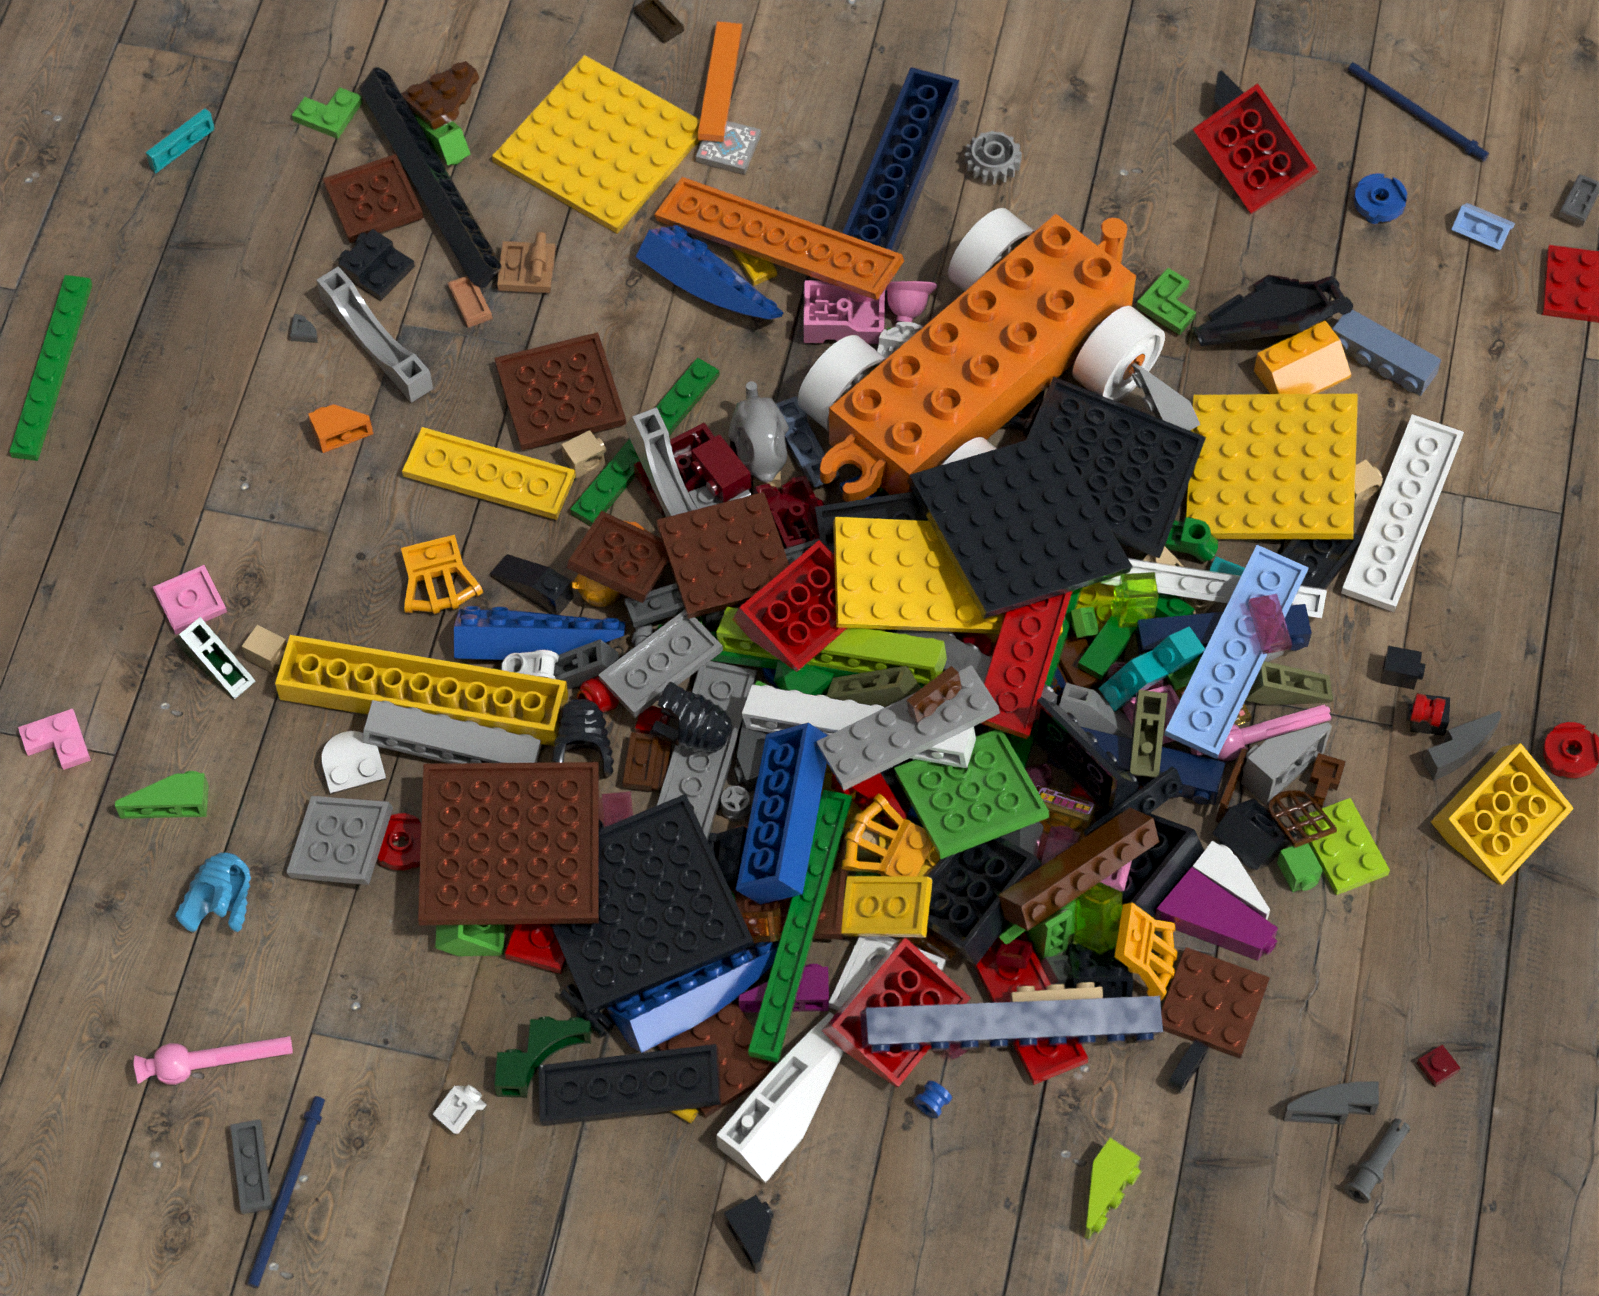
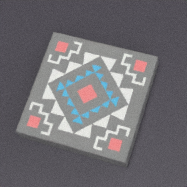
[696,121,761,175]

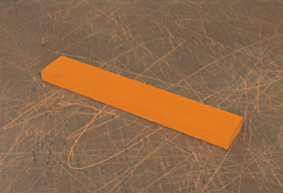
[698,21,742,142]

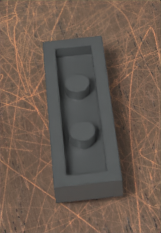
[230,1119,273,1214]

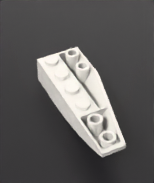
[717,1013,844,1183]

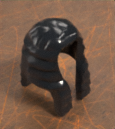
[650,682,732,753]
[552,699,614,777]

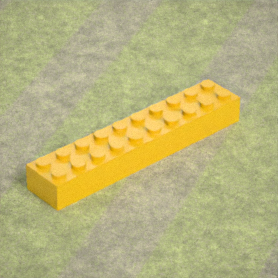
[275,635,568,746]

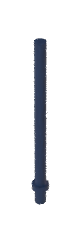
[1348,62,1489,162]
[247,1096,325,1288]

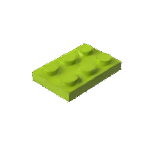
[1297,798,1390,895]

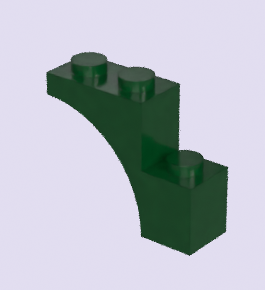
[494,1016,592,1098]

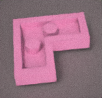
[18,709,91,770]

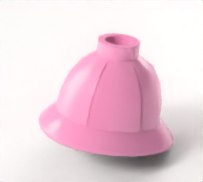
[885,281,937,322]

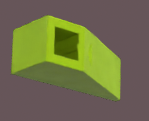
[1085,1138,1142,1240]

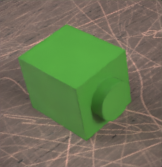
[1277,843,1323,892]

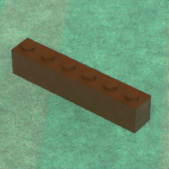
[998,808,1159,931]

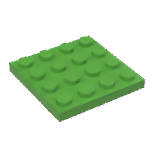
[894,729,1049,859]

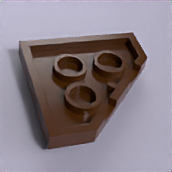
[401,61,480,130]

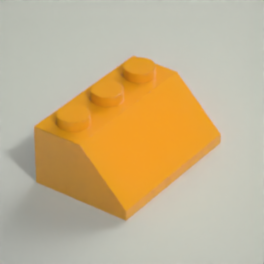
[1254,321,1351,394]

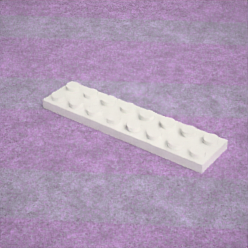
[1341,414,1464,612]

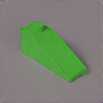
[413,113,471,165]
[115,771,209,819]
[1024,909,1073,962]

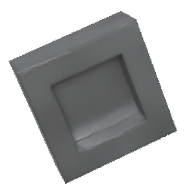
[1041,955,1072,987]

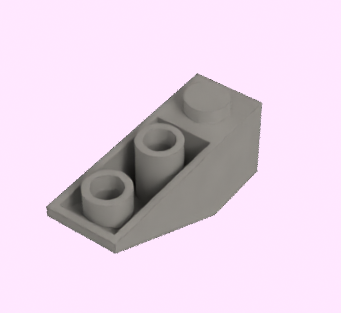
[1131,362,1200,431]
[1060,683,1132,739]

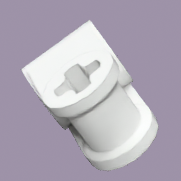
[502,650,559,679]

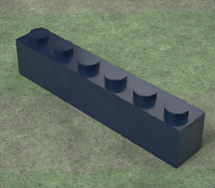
[1135,604,1312,658]
[1047,726,1225,805]

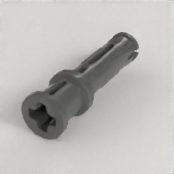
[1344,1118,1410,1204]

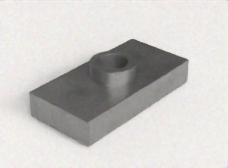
[1558,174,1599,226]

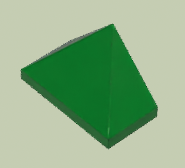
[774,660,834,696]

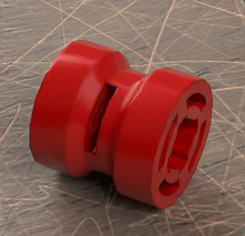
[1410,693,1445,728]

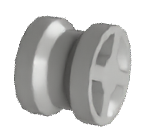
[721,786,750,821]

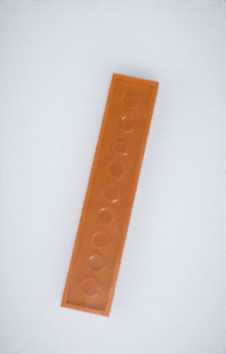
[654,177,904,300]

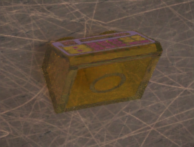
[1038,786,1096,843]

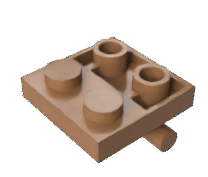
[497,232,556,293]

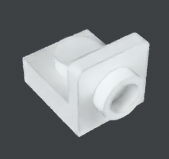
[433,1085,486,1134]

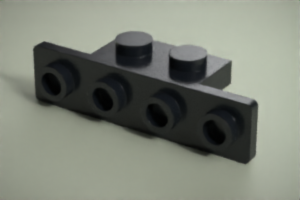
[1084,766,1183,837]

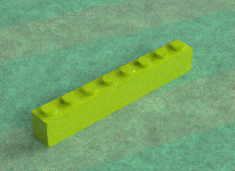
[716,607,947,684]

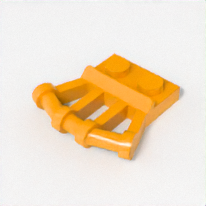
[401,535,483,614]
[841,794,933,876]
[1115,902,1178,1001]

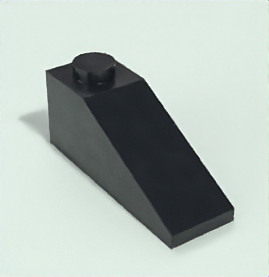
[490,554,574,615]

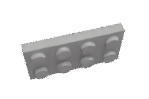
[598,610,723,718]

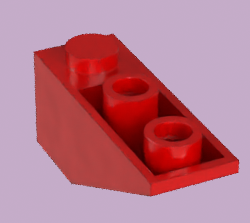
[831,773,907,829]

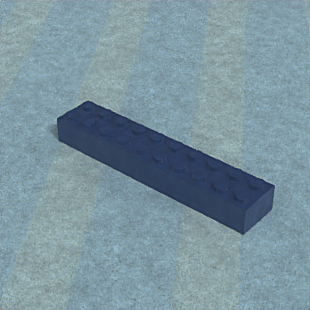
[842,67,960,252]

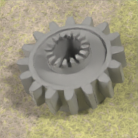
[965,131,1022,184]

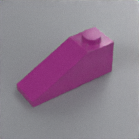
[739,964,829,1012]

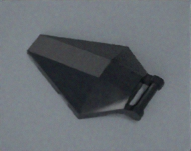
[1192,275,1353,346]

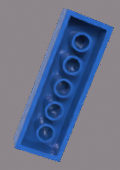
[736,723,828,904]

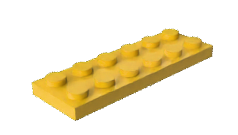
[402,427,576,520]

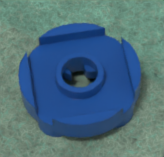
[1354,173,1407,224]

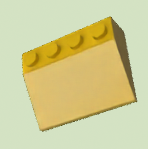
[1431,743,1574,885]

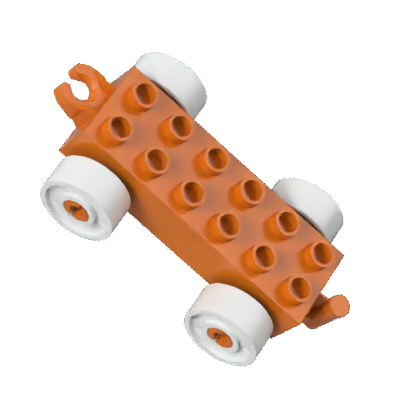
[798,208,1165,502]

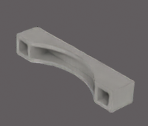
[316,266,433,403]
[625,407,697,517]

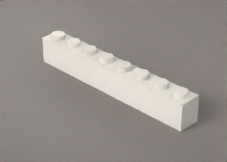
[742,685,976,768]

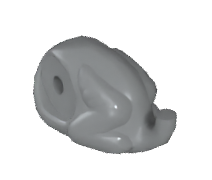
[728,381,789,483]

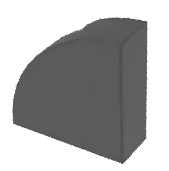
[290,314,318,343]

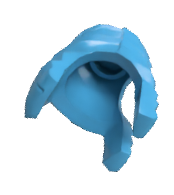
[175,852,251,933]

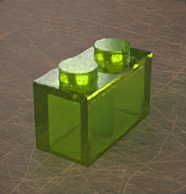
[1111,572,1158,628]
[1074,882,1122,954]

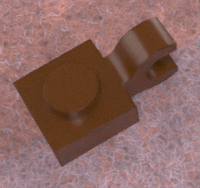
[1309,753,1346,807]

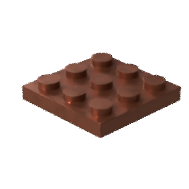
[323,154,424,243]
[566,511,669,603]
[1161,947,1270,1059]
[657,1000,778,1118]

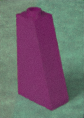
[1155,867,1278,961]

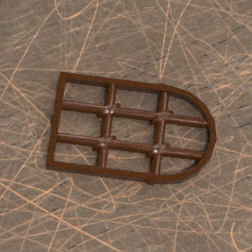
[1216,747,1249,823]
[1269,790,1337,848]

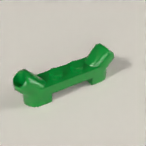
[1165,517,1218,562]

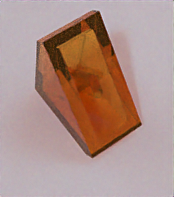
[741,908,783,942]

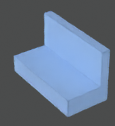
[1451,203,1515,250]

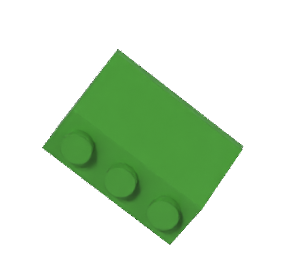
[435,924,505,956]

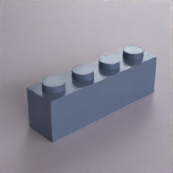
[1332,309,1441,396]

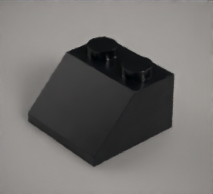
[1212,798,1297,870]

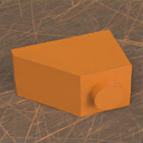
[308,404,373,453]

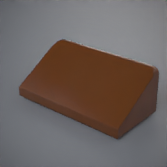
[1059,634,1106,690]

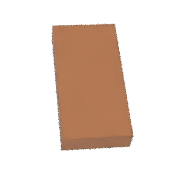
[448,276,492,328]

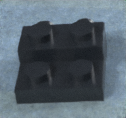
[338,229,415,301]

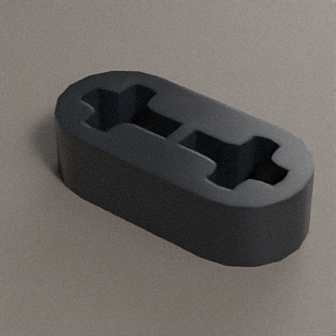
[1167,1039,1209,1094]

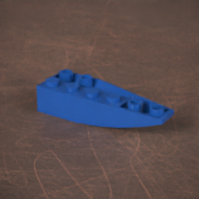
[636,225,784,319]
[454,606,625,660]
[607,939,779,1053]

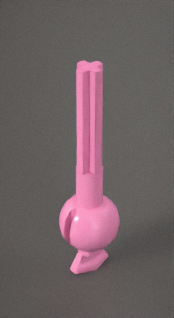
[1191,704,1331,762]
[134,1036,293,1085]

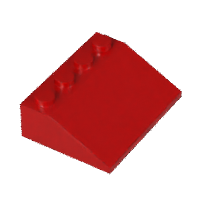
[1193,83,1319,214]
[732,540,848,672]
[821,937,971,1088]

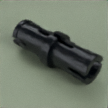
[560,984,614,1037]

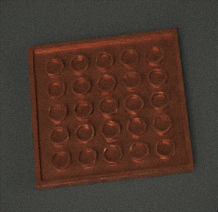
[418,762,599,925]

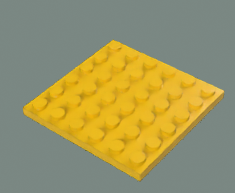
[492,55,700,234]
[1186,394,1358,539]

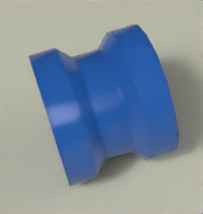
[914,1080,952,1119]

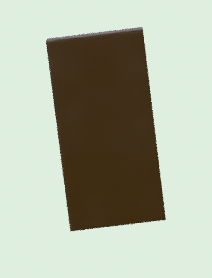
[633,0,684,43]

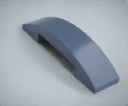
[776,396,840,487]

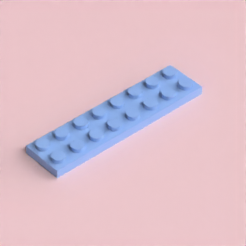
[1164,545,1309,759]

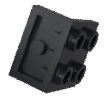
[1069,941,1133,998]

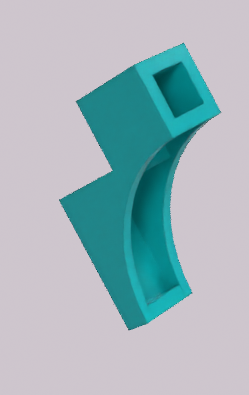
[1099,626,1205,712]

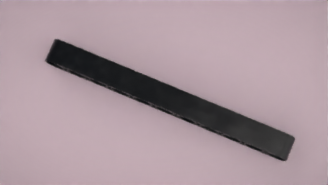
[359,67,502,288]

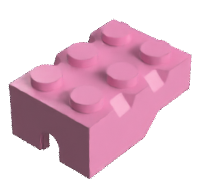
[804,280,885,344]

